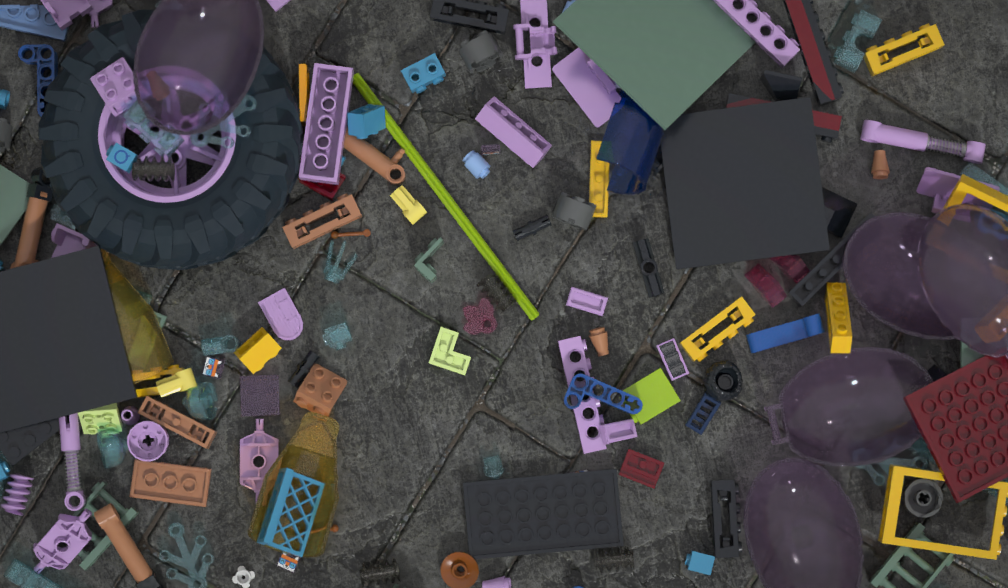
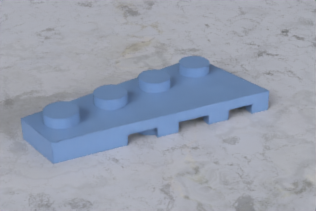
[0,4,69,42]

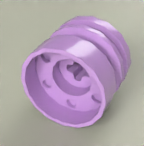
[127,420,169,461]

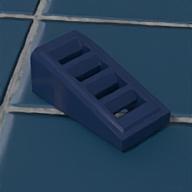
[685,391,722,435]

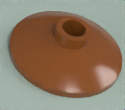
[441,552,479,588]

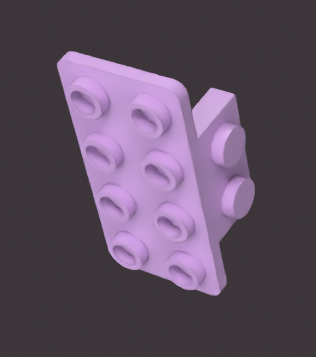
[552,47,626,128]
[916,167,1000,222]

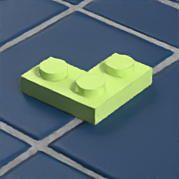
[429,327,471,375]

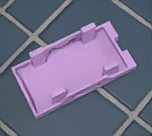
[41,0,93,31]

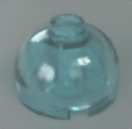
[183,382,218,420]
[96,430,129,469]

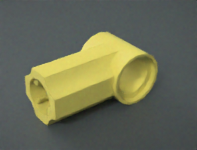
[390,185,427,225]
[156,368,198,397]

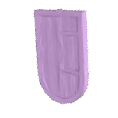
[258,288,303,340]

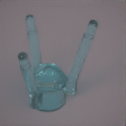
[323,240,358,284]

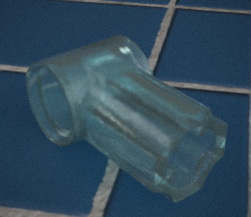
[201,335,241,356]

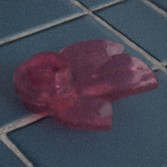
[463,298,497,335]

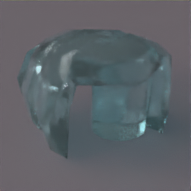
[483,455,505,479]

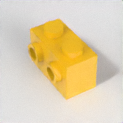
[234,327,282,374]

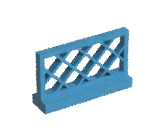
[257,468,325,557]

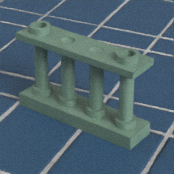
[64,481,139,570]
[868,522,955,588]

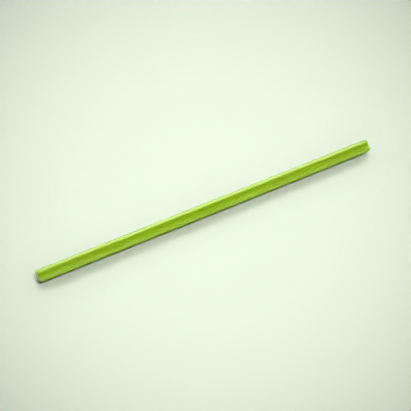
[353,73,539,320]

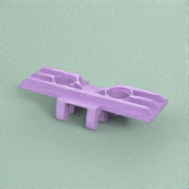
[513,0,557,89]

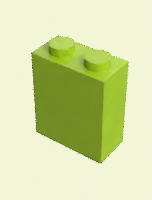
[619,368,680,425]

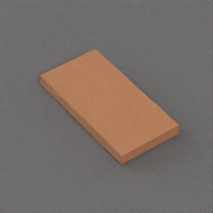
[130,459,212,507]

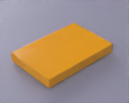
[299,64,310,126]

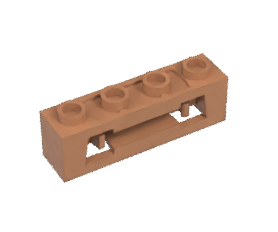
[282,193,362,249]
[138,396,217,449]

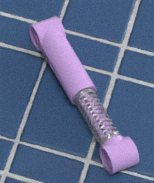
[860,120,986,164]
[59,413,86,511]

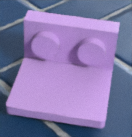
[90,57,148,117]

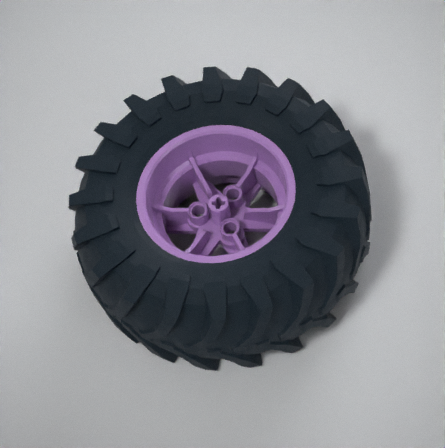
[38,7,303,270]

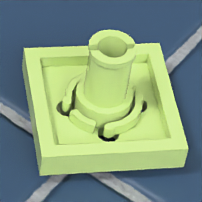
[78,403,123,435]

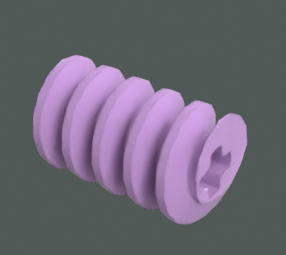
[1,473,34,516]

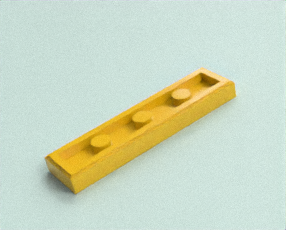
[589,140,610,218]

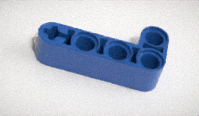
[18,44,58,117]
[746,313,825,354]
[563,374,643,414]

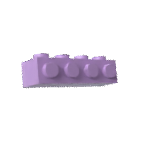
[475,96,552,168]

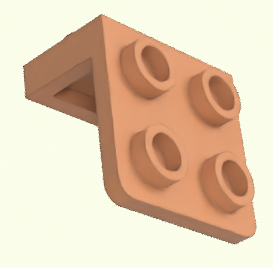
[293,364,347,420]

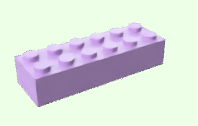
[299,63,354,185]

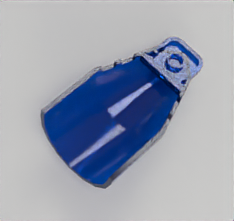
[597,90,663,195]

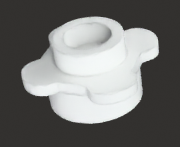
[232,566,255,588]

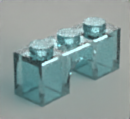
[833,10,882,73]
[123,98,185,157]

